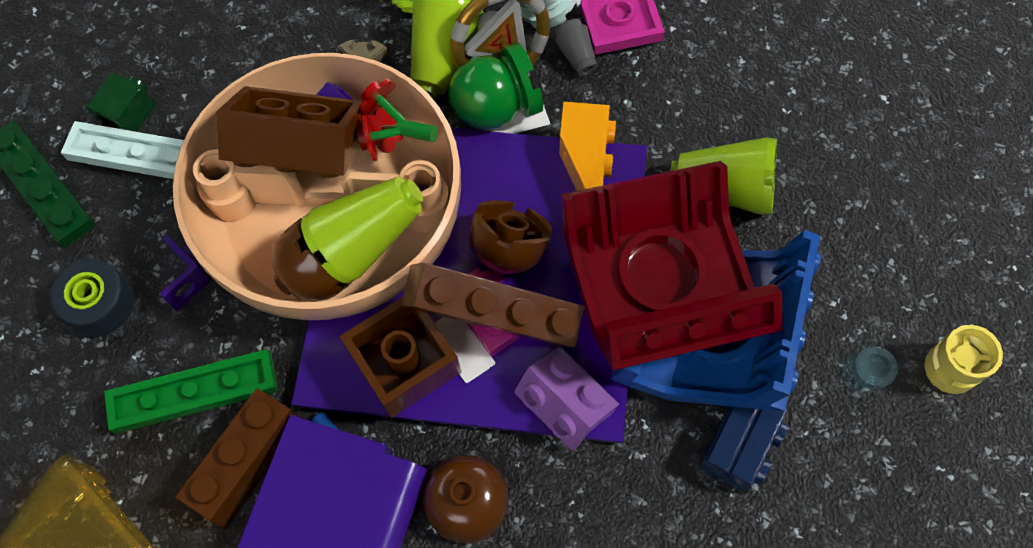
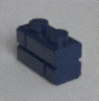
[699,406,789,492]

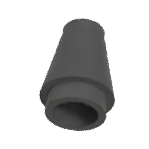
[554,19,598,76]

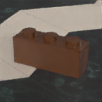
[175,388,297,529]

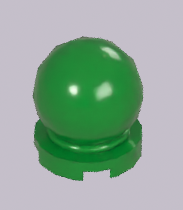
[448,43,543,131]

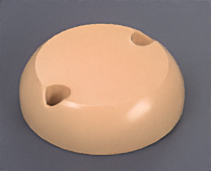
[173,53,461,320]

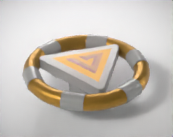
[450,0,550,68]

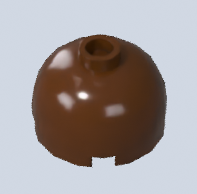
[469,200,552,275]
[272,218,352,302]
[423,455,509,544]

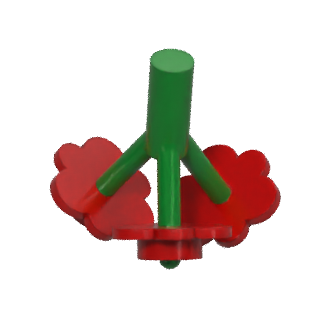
[356,78,438,161]

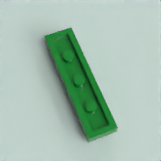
[104,349,278,434]

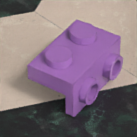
[515,346,619,450]

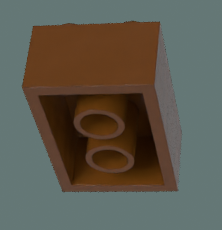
[217,86,363,178]

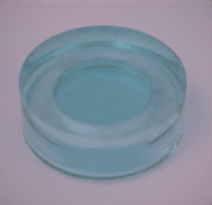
[852,347,898,390]

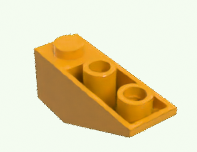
[559,102,616,191]

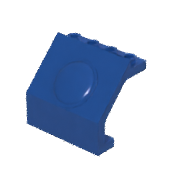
[611,230,821,411]

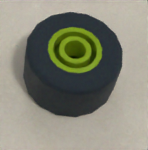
[49,258,134,337]

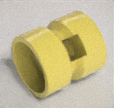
[924,325,1003,394]

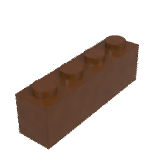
[401,263,585,348]

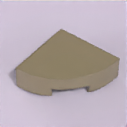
[337,40,389,62]

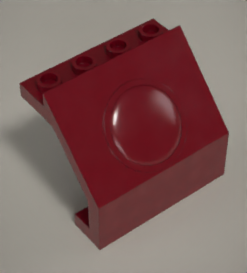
[561,161,782,370]

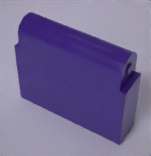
[238,415,427,548]

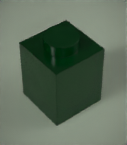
[86,72,155,132]

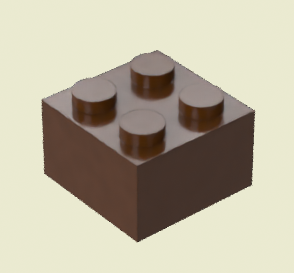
[339,297,462,418]

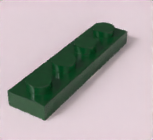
[0,120,97,248]

